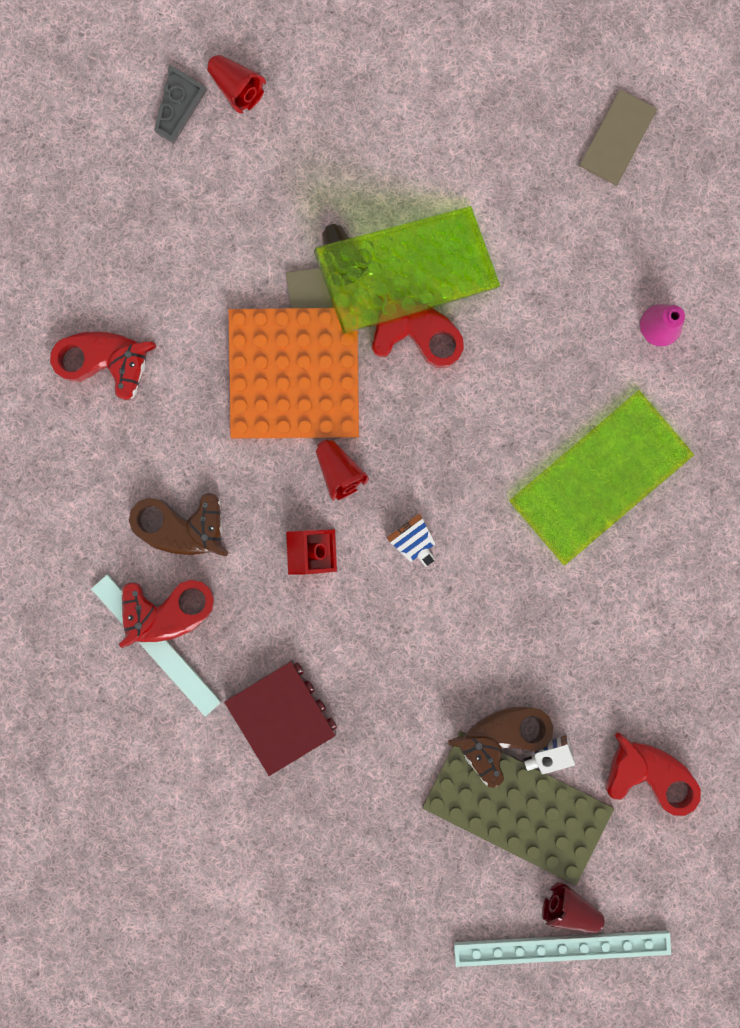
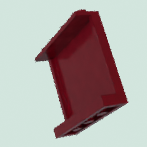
[224,660,337,776]

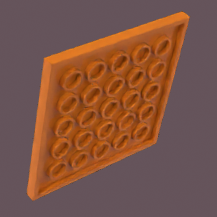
[228,308,359,439]

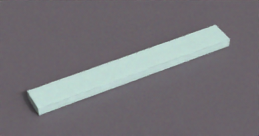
[91,574,222,716]

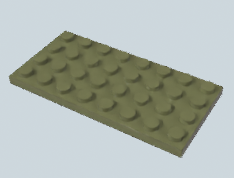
[422,731,614,885]

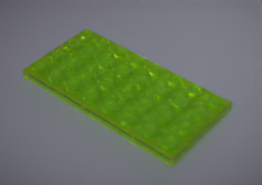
[314,206,500,334]
[508,390,694,566]

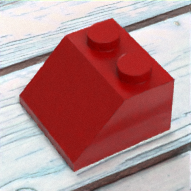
[286,529,337,575]

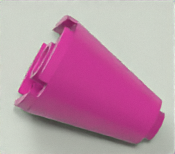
[640,304,685,346]

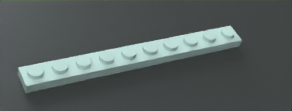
[454,930,671,967]

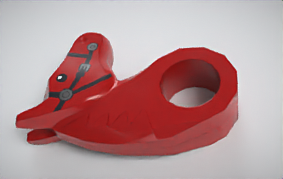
[50,332,156,400]
[119,580,214,648]

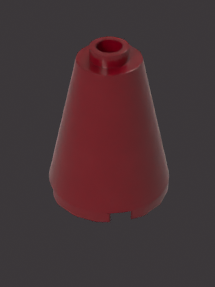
[542,882,605,933]

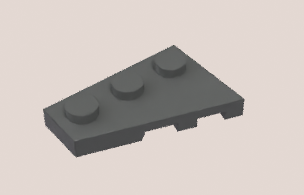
[154,65,207,144]

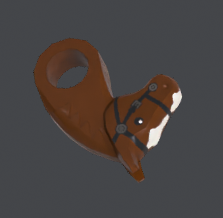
[129,493,228,556]
[448,707,553,788]

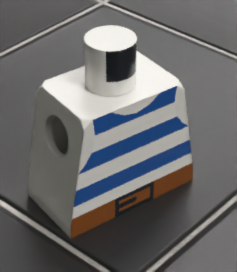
[386,513,436,567]
[523,735,575,774]

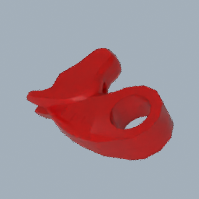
[372,290,464,368]
[605,732,701,816]

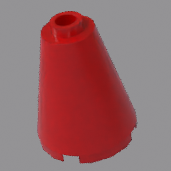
[207,55,266,114]
[315,439,369,501]

